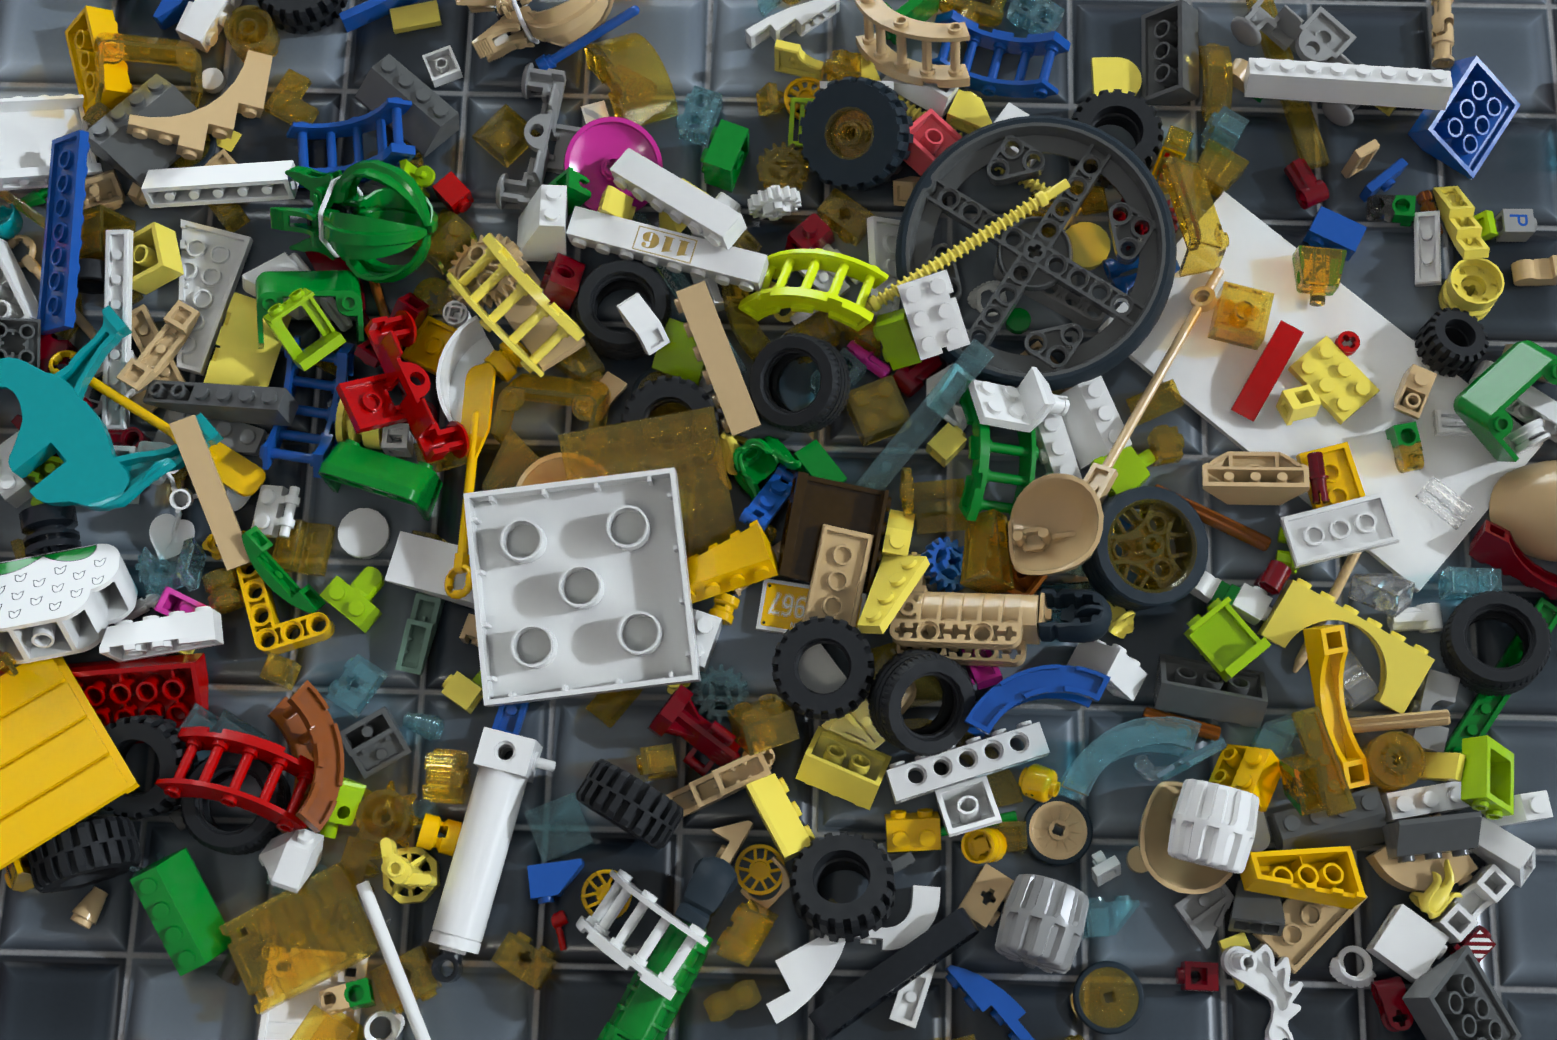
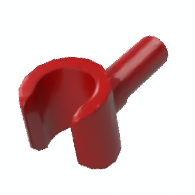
[551,910,569,951]

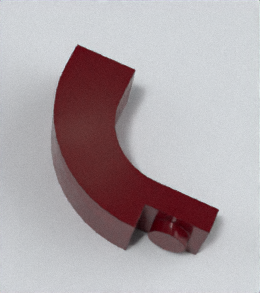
[354,292,430,368]

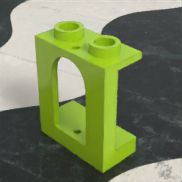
[263,288,346,371]

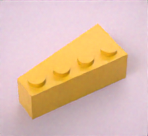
[1240,846,1366,910]

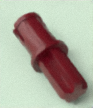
[1307,452,1330,504]

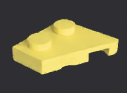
[821,699,886,750]

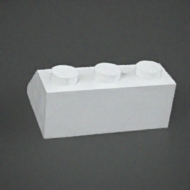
[1060,376,1132,470]

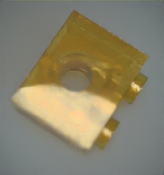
[369,946,442,1015]

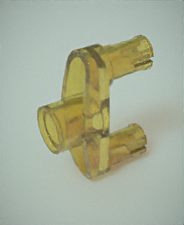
[939,0,1007,27]

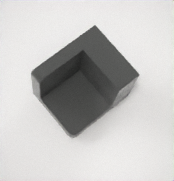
[877,841,916,874]

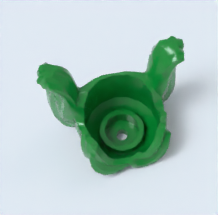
[733,436,802,501]

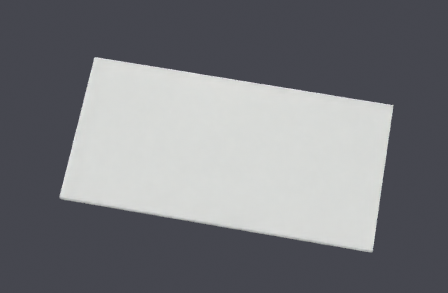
[1098,191,1544,593]

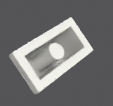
[1487,790,1553,827]

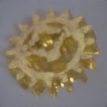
[757,142,810,189]

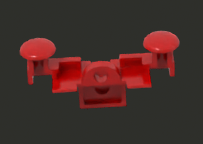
[336,310,470,463]

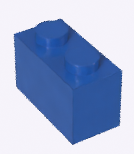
[1303,206,1367,261]

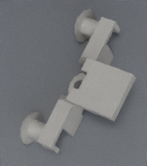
[1231,0,1360,126]
[495,63,581,210]

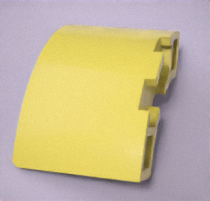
[203,292,292,387]

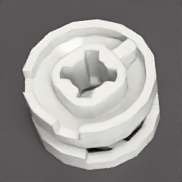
[1507,418,1551,454]

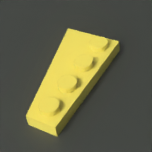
[857,555,930,634]

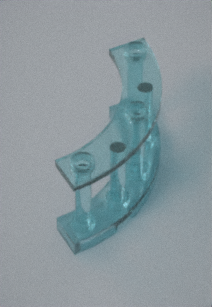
[1058,716,1202,803]

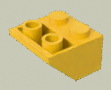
[1208,744,1283,812]

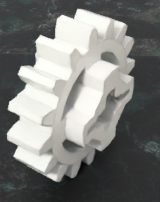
[747,185,802,221]

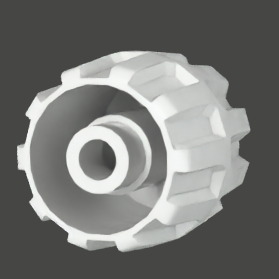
[1168,779,1259,874]

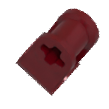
[1371,976,1413,1032]

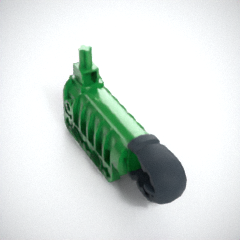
[597,856,738,1040]

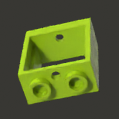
[1461,735,1514,820]

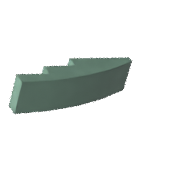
[395,592,445,675]

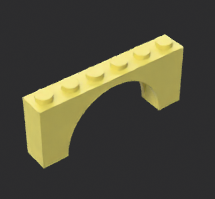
[1257,578,1435,714]

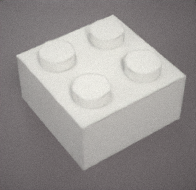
[422,45,463,88]

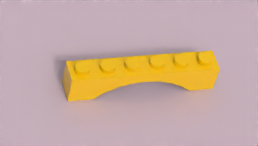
[1303,625,1370,790]

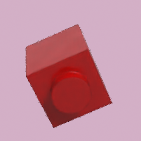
[432,171,474,217]

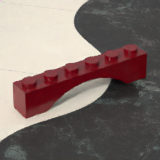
[1469,519,1557,600]

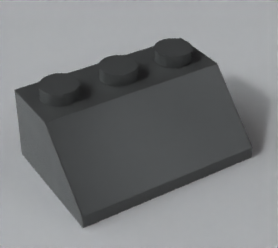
[1382,811,1482,863]

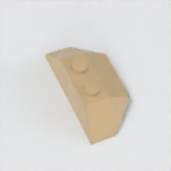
[1202,451,1310,505]

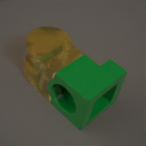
[1385,421,1424,473]

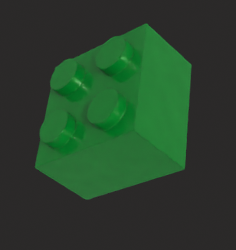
[700,119,750,192]

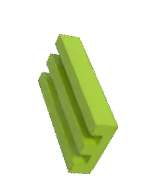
[788,97,814,148]

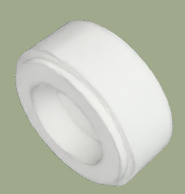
[199,68,226,93]

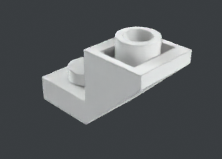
[616,293,670,356]

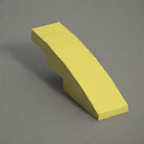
[1433,186,1490,259]

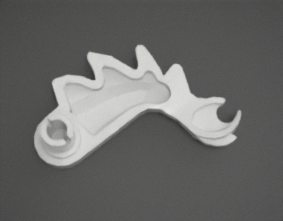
[1221,944,1303,1040]

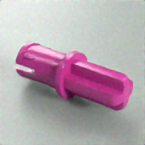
[844,340,892,379]

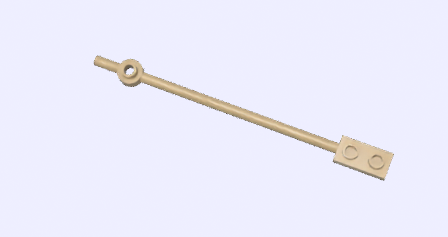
[1083,267,1224,505]

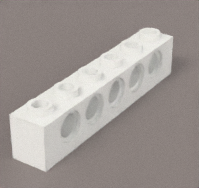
[885,720,1050,804]

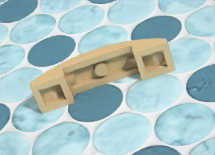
[116,300,200,391]

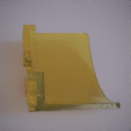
[584,33,679,126]

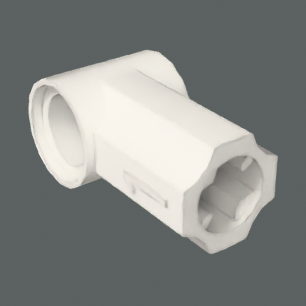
[1387,603,1444,633]

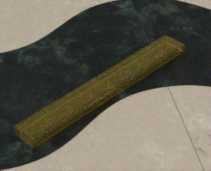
[1246,0,1330,169]

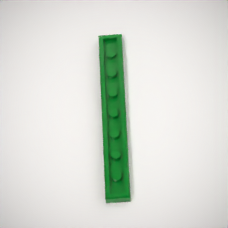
[1444,597,1557,754]

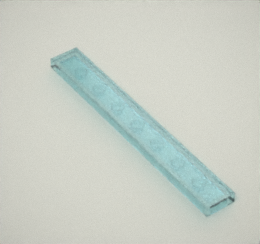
[854,338,995,490]

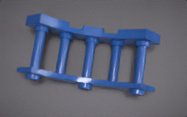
[932,10,1071,99]
[286,97,416,188]
[259,335,355,478]
[964,664,1111,739]

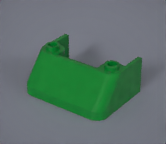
[255,270,364,349]
[1453,340,1557,462]
[318,439,443,521]

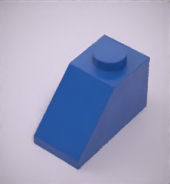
[527,858,584,904]

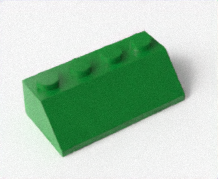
[129,847,235,976]

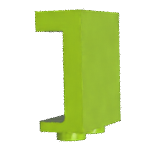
[1184,597,1271,682]

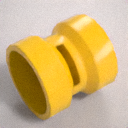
[708,593,740,626]

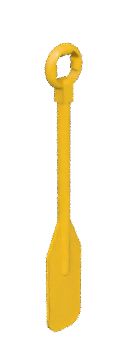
[48,350,266,496]
[444,363,496,599]

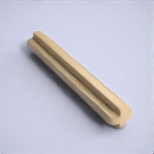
[1348,709,1451,733]

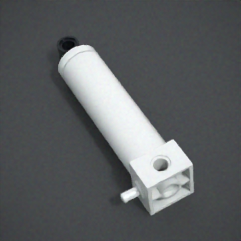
[428,727,556,983]

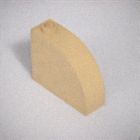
[1366,813,1478,893]

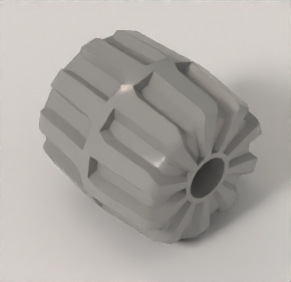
[995,874,1089,974]

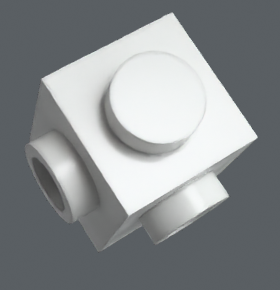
[1231,583,1273,626]

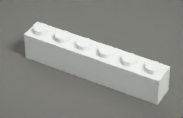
[610,148,747,250]
[141,160,299,208]

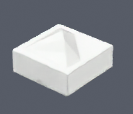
[581,100,609,124]

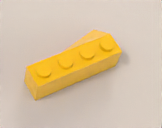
[687,520,778,604]

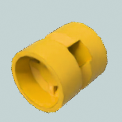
[484,335,531,383]
[416,813,462,856]
[961,827,1007,864]

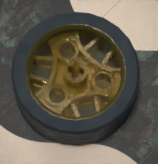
[1082,486,1208,610]

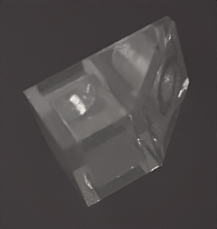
[1348,573,1415,618]

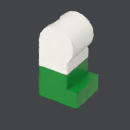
[1190,571,1241,605]

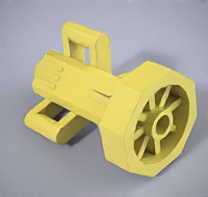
[380,838,440,904]

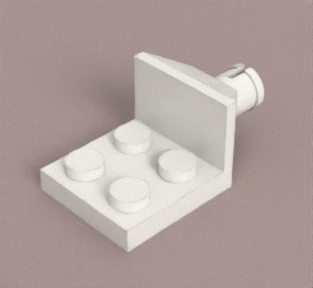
[968,367,1070,433]

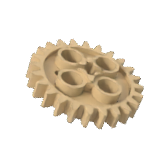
[447,233,525,310]

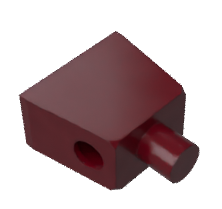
[784,213,835,251]

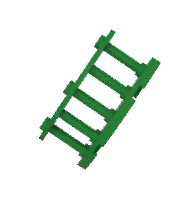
[958,380,1039,521]

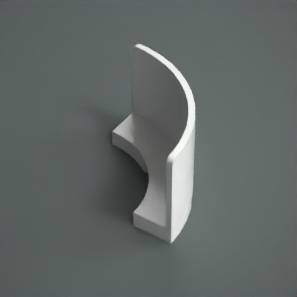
[436,316,494,423]

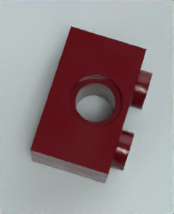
[540,253,586,311]

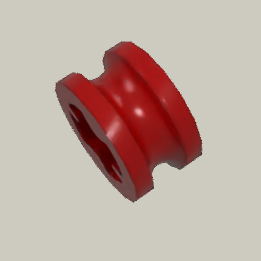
[1334,331,1360,357]

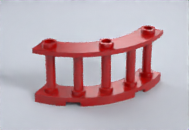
[155,726,314,832]

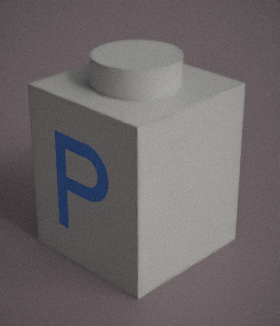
[1495,209,1537,242]

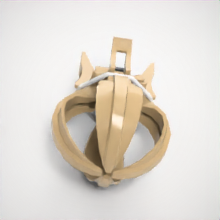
[456,0,614,62]

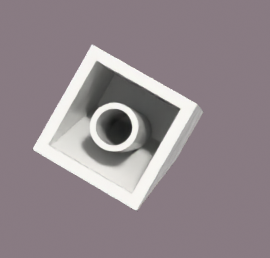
[517,185,568,262]

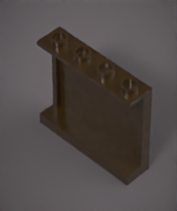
[777,471,891,593]

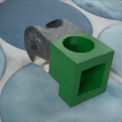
[1366,194,1416,227]

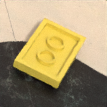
[1288,336,1380,425]

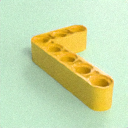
[236,531,335,656]

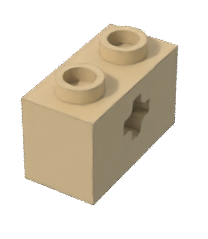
[957,863,1014,929]

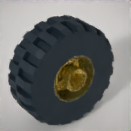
[798,76,914,191]

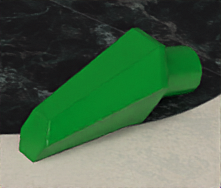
[14,187,48,209]

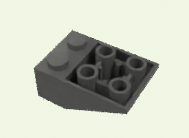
[0,317,41,369]

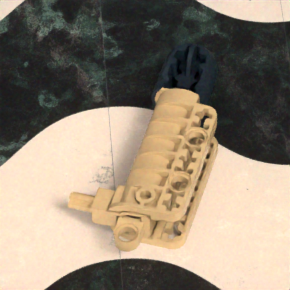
[890,552,1112,667]

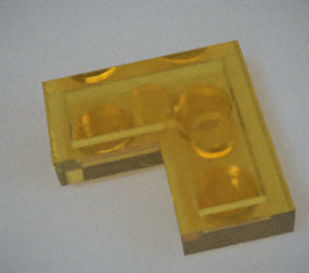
[264,69,319,125]

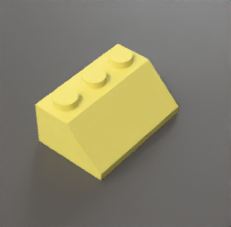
[795,726,892,810]
[746,773,815,862]

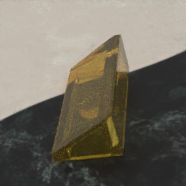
[1126,379,1184,426]
[586,688,643,728]

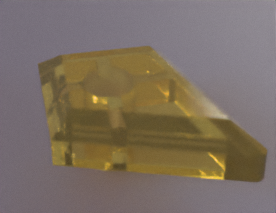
[1069,185,1109,215]

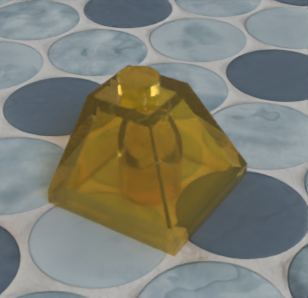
[472,104,541,168]

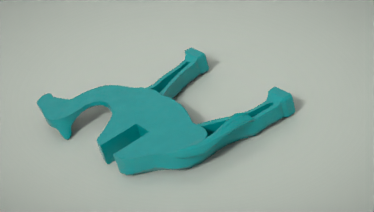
[0,305,224,512]

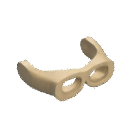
[740,856,790,911]

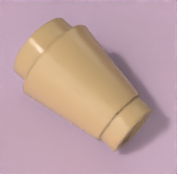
[70,886,108,929]

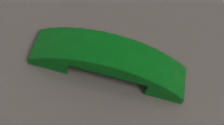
[241,526,326,613]

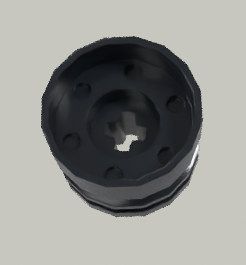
[19,503,82,558]

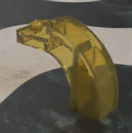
[1199,43,1233,121]

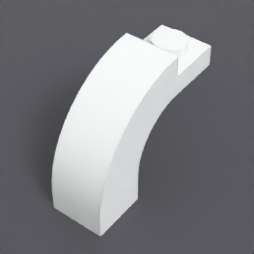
[855,885,941,951]

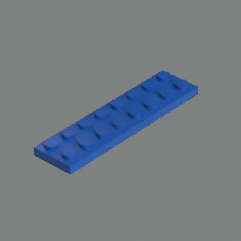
[37,130,90,335]

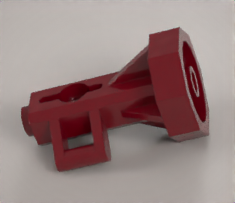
[648,684,741,777]

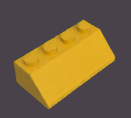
[65,5,133,116]

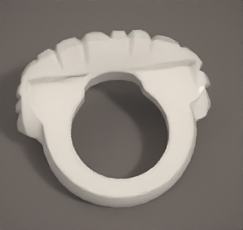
[967,280,1007,317]
[1329,945,1376,988]
[363,1010,405,1040]

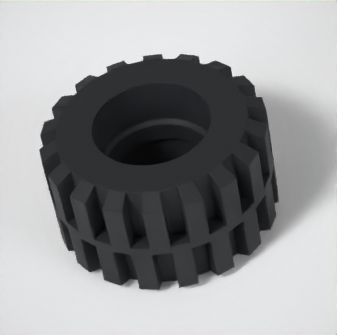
[1415,307,1489,377]

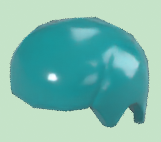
[0,203,23,240]

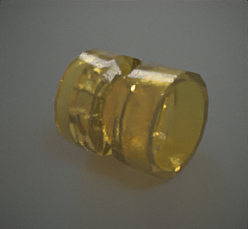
[202,568,245,614]

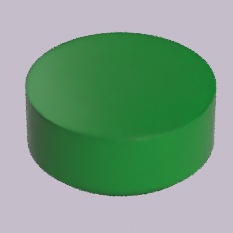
[1005,308,1031,334]

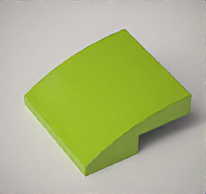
[652,317,706,386]

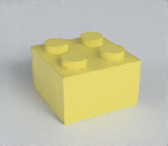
[132,222,184,295]

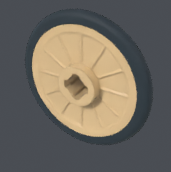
[1023,795,1093,866]

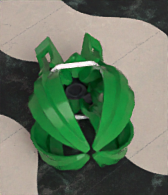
[270,160,438,283]

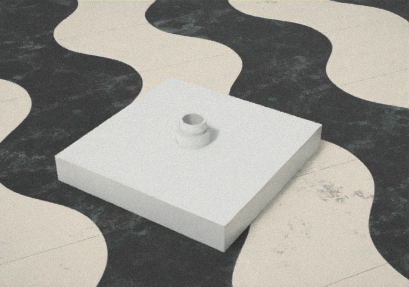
[463,467,701,707]

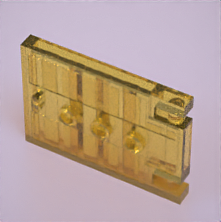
[219,863,380,1015]

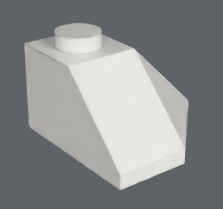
[259,829,324,894]

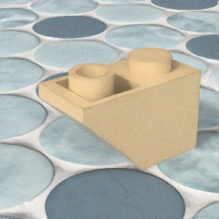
[1393,364,1437,420]

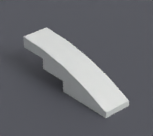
[745,0,840,49]

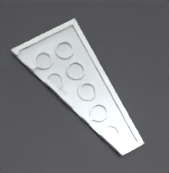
[177,219,253,376]

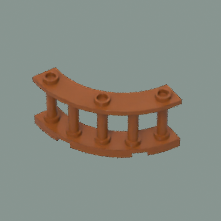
[267,680,344,834]

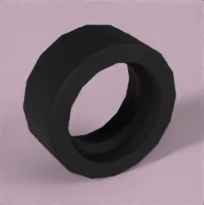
[77,258,105,294]

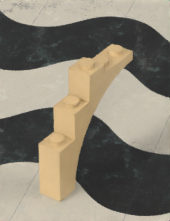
[127,50,273,160]

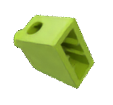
[1089,446,1156,497]
[320,777,366,839]

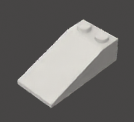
[384,531,474,609]

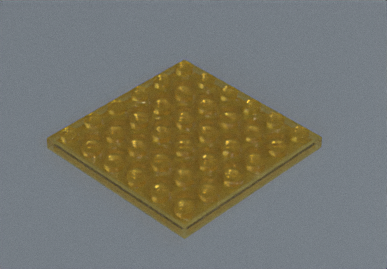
[558,406,737,558]

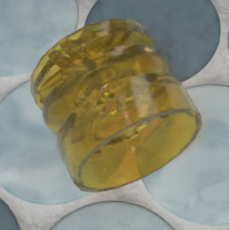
[1361,731,1426,793]

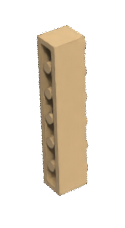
[674,280,762,437]

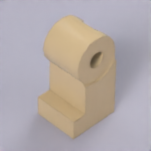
[1511,255,1557,286]

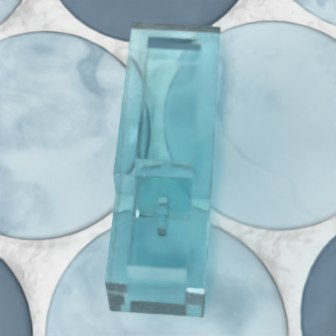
[179,703,270,740]

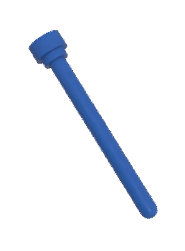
[535,5,640,70]

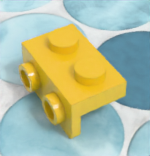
[884,808,941,852]

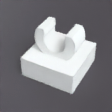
[1091,850,1121,887]

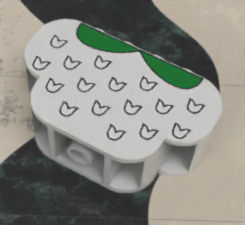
[0,544,138,664]

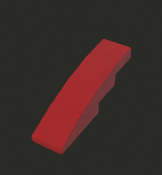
[1230,320,1304,422]

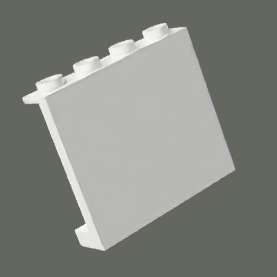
[0,94,103,191]

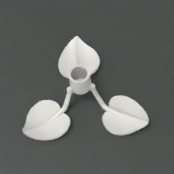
[137,441,251,560]

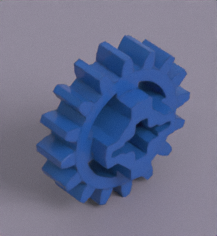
[921,537,975,592]

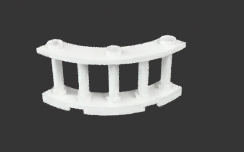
[576,869,709,1001]

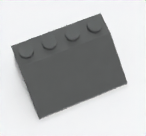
[86,73,208,188]
[1402,945,1522,1040]

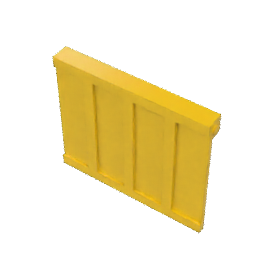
[0,657,140,870]

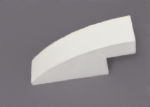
[766,935,846,1024]

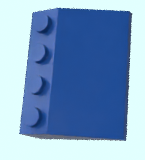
[1408,55,1521,179]

